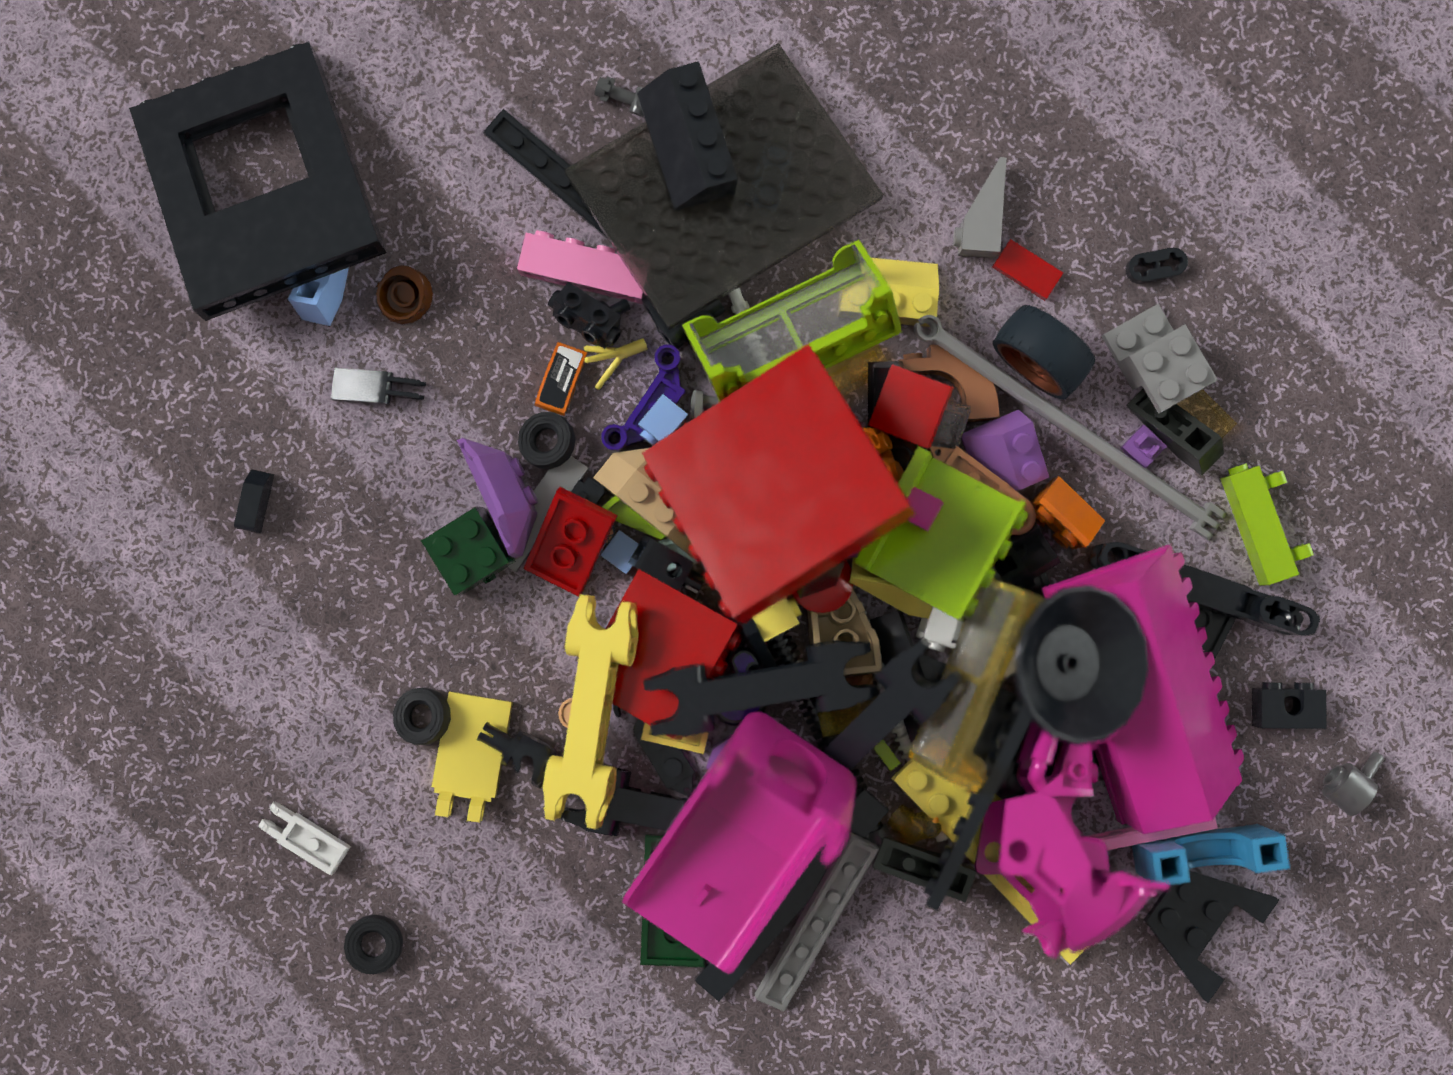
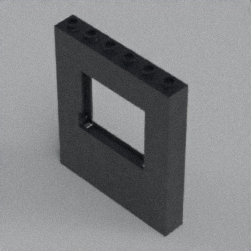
[129,41,387,321]

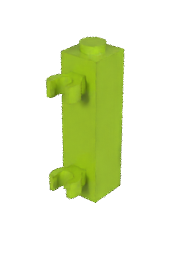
[1220,463,1314,586]

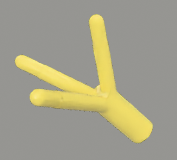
[584,338,648,390]

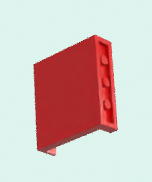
[605,569,743,740]

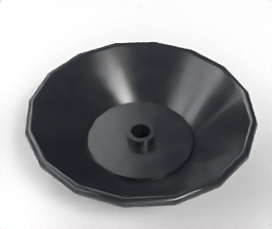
[1015,585,1148,745]

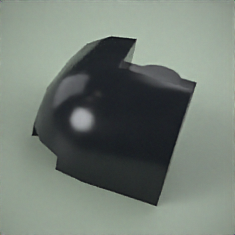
[992,522,1061,593]

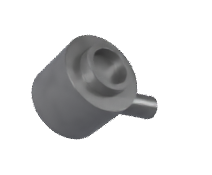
[1322,752,1384,816]

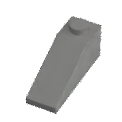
[953,157,1007,258]

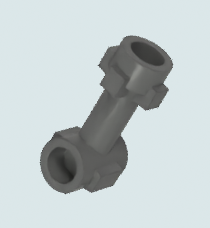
[594,76,644,118]

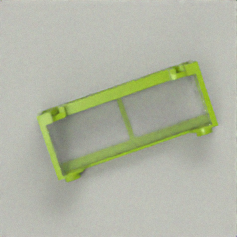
[682,240,902,402]

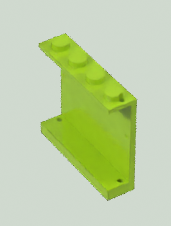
[854,447,1029,622]

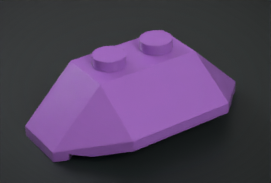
[457,438,538,559]

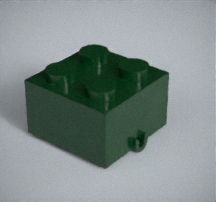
[421,507,516,596]

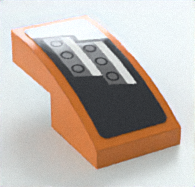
[535,342,587,416]

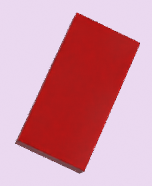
[992,239,1063,301]

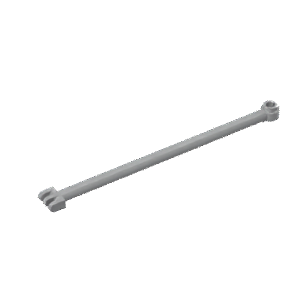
[914,315,1227,541]

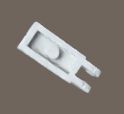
[258,802,351,876]

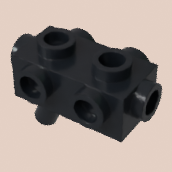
[548,282,630,349]

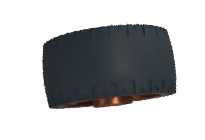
[992,305,1096,399]

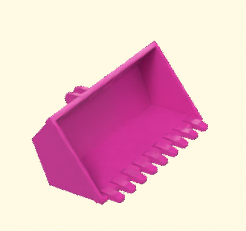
[1042,544,1244,835]

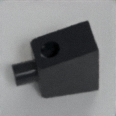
[628,535,705,593]

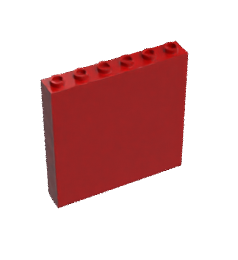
[642,343,916,624]

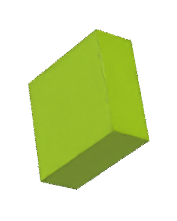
[873,739,901,771]

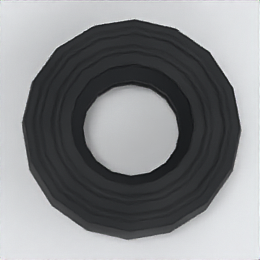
[518,412,576,469]
[393,687,451,745]
[344,914,403,975]

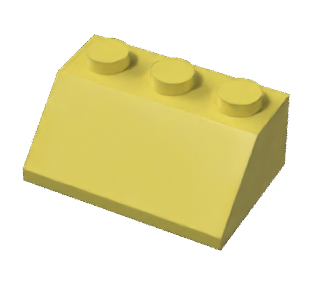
[838,258,939,327]

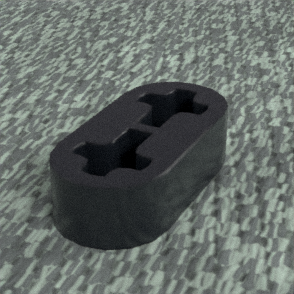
[1126,248,1188,284]

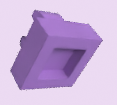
[1120,424,1167,468]

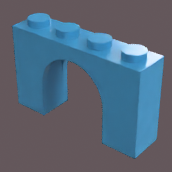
[1132,824,1290,885]

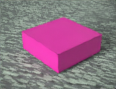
[907,487,944,532]

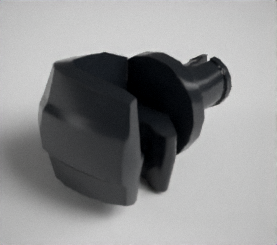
[477,722,557,789]

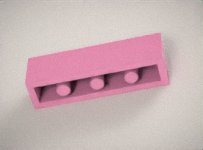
[517,230,651,304]

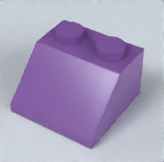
[960,409,1049,490]

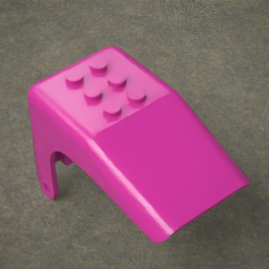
[622,712,857,974]

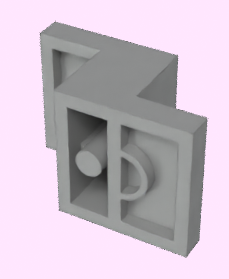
[1102,304,1218,413]

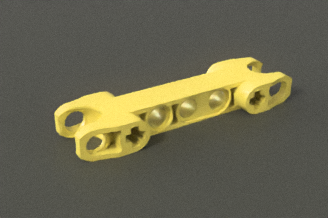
[543,594,639,829]

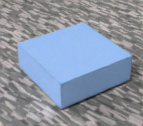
[600,530,638,574]

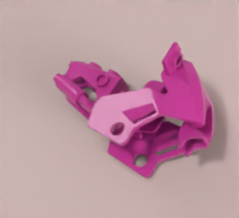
[974,720,1168,959]

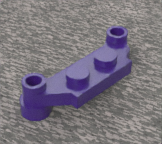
[601,344,686,451]

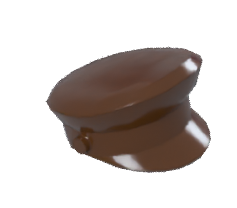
[376,265,433,324]

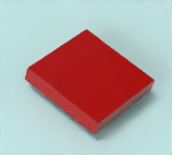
[868,364,954,449]

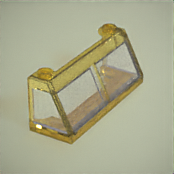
[908,578,1045,794]

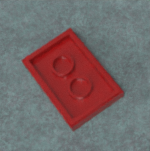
[523,486,618,597]

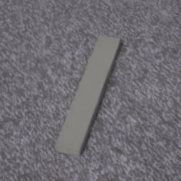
[755,832,879,1011]

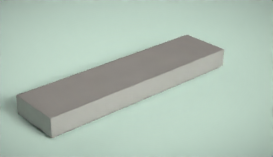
[508,456,589,572]

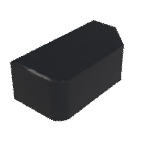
[234,469,275,533]

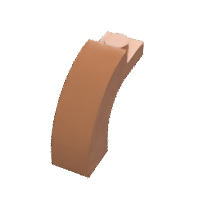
[898,345,1000,423]

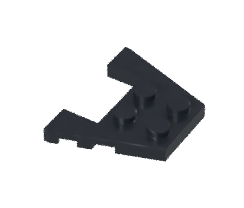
[1144,870,1279,1003]

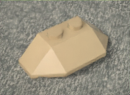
[593,448,693,558]

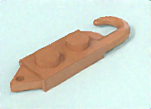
[930,446,1036,535]

